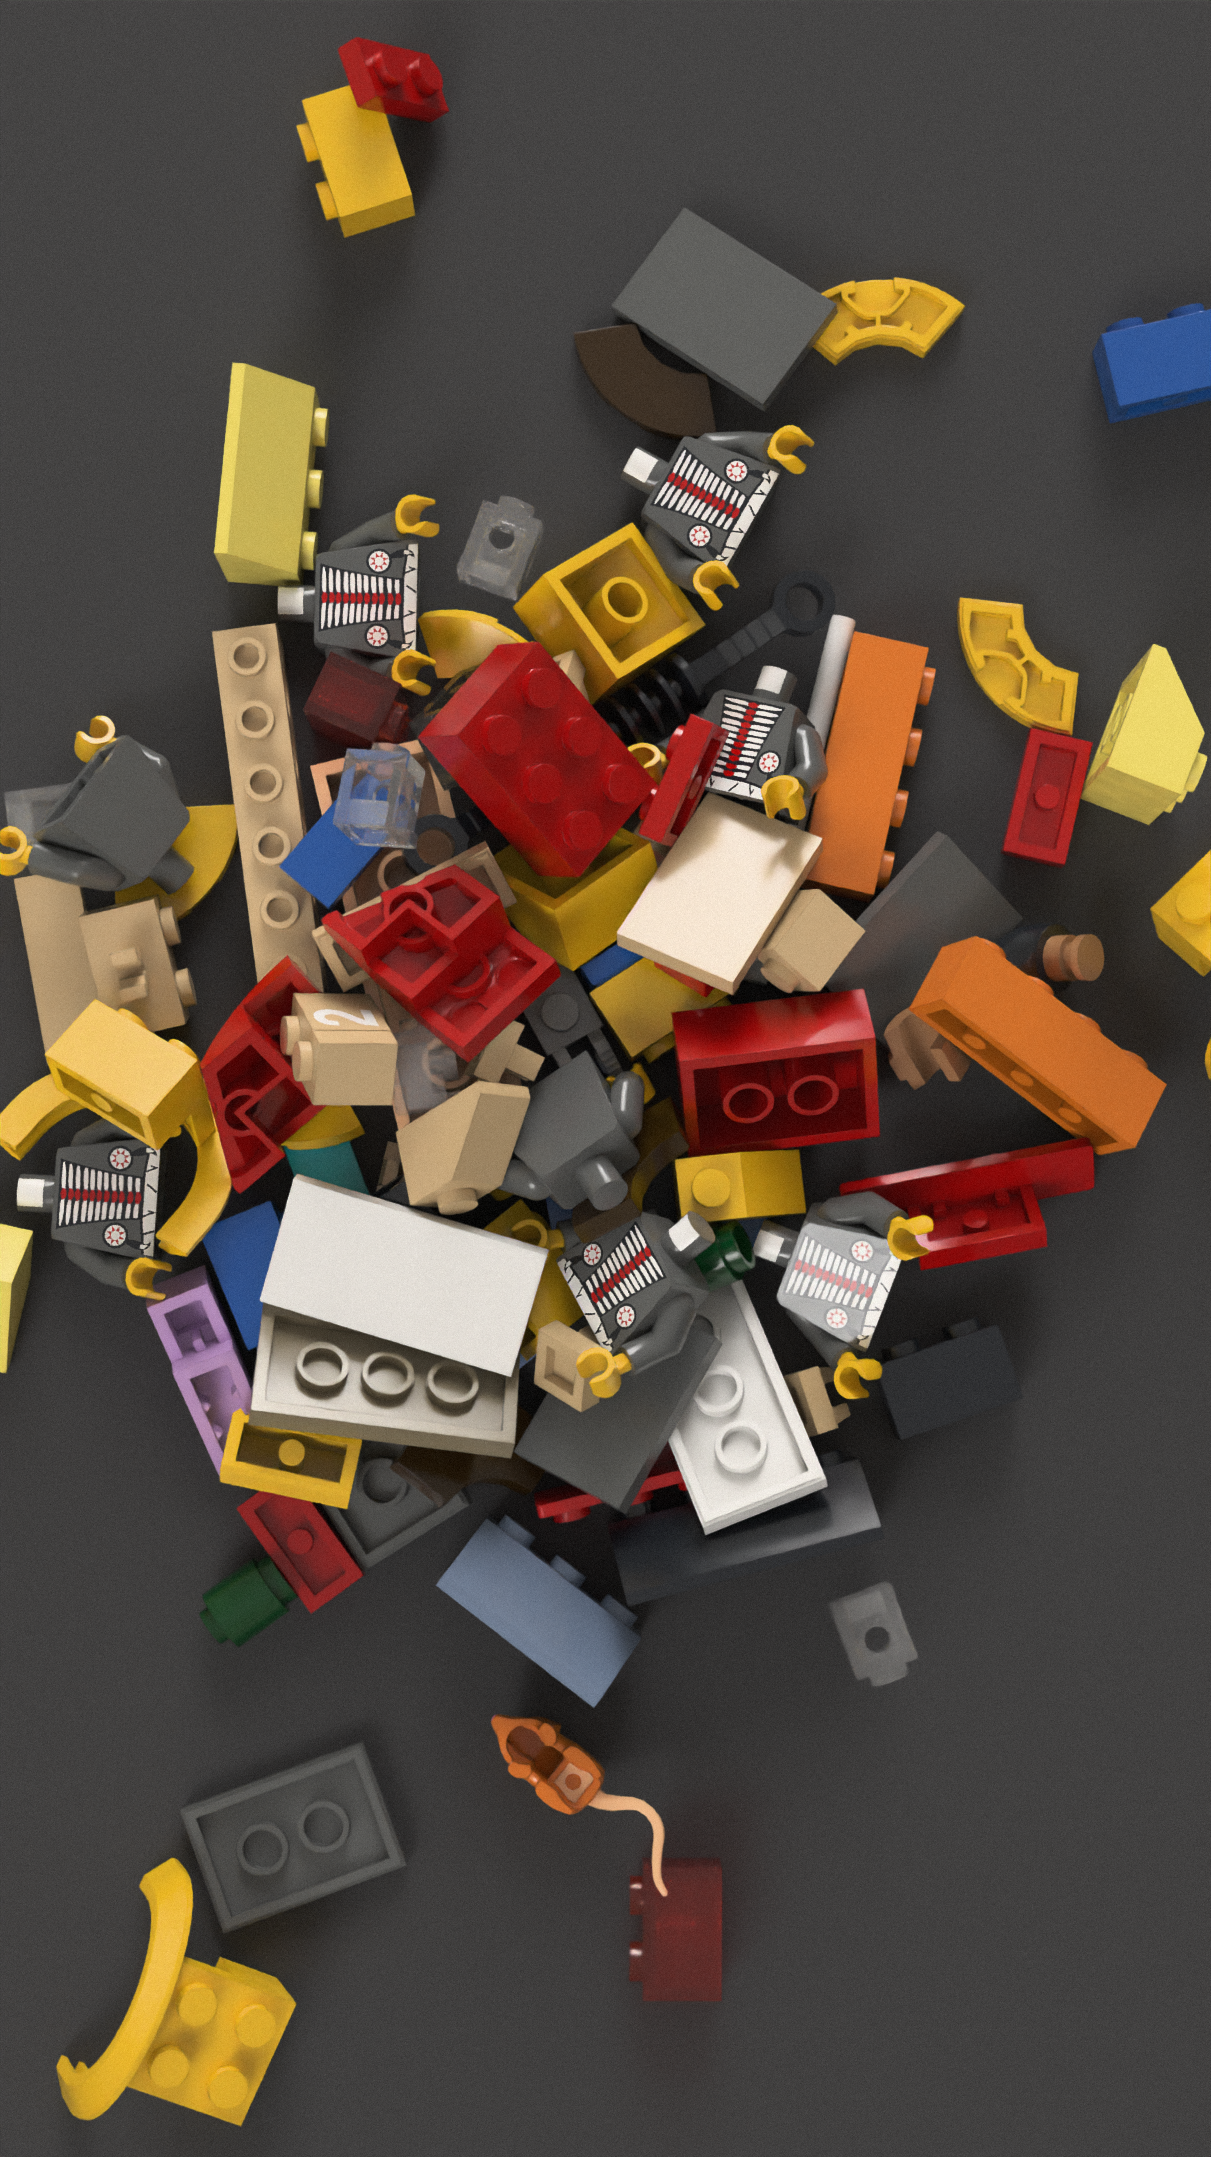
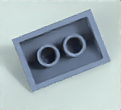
[436,1514,641,1708]

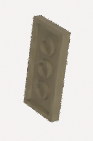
[248,1302,521,1458]

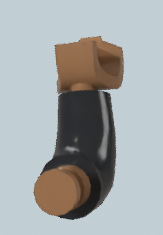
[883,923,1104,1090]

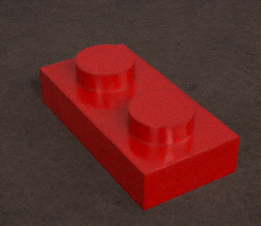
[337,37,449,123]
[638,714,730,848]
[1000,728,1093,868]
[236,1491,365,1614]

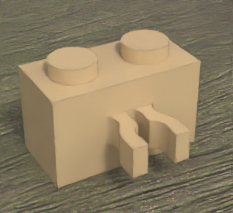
[78,894,197,1032]

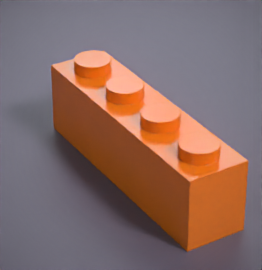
[800,631,936,903]
[908,936,1167,1155]

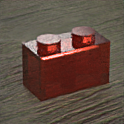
[303,652,413,754]
[629,1857,722,2001]

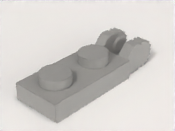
[515,929,623,1077]

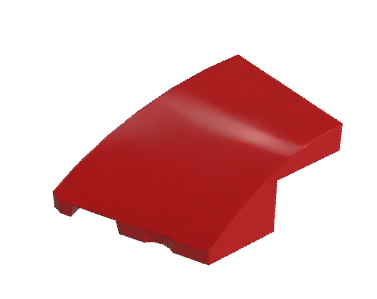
[321,864,561,1063]
[200,955,327,1194]

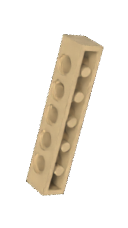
[212,623,329,993]

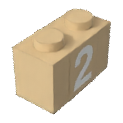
[280,993,398,1105]

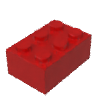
[418,641,657,877]
[671,989,880,1158]

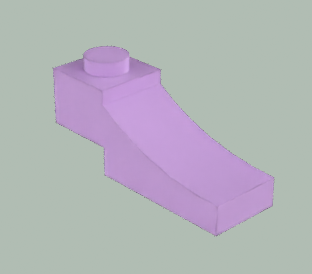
[146,1265,253,1477]

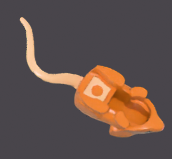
[491,1714,668,1897]

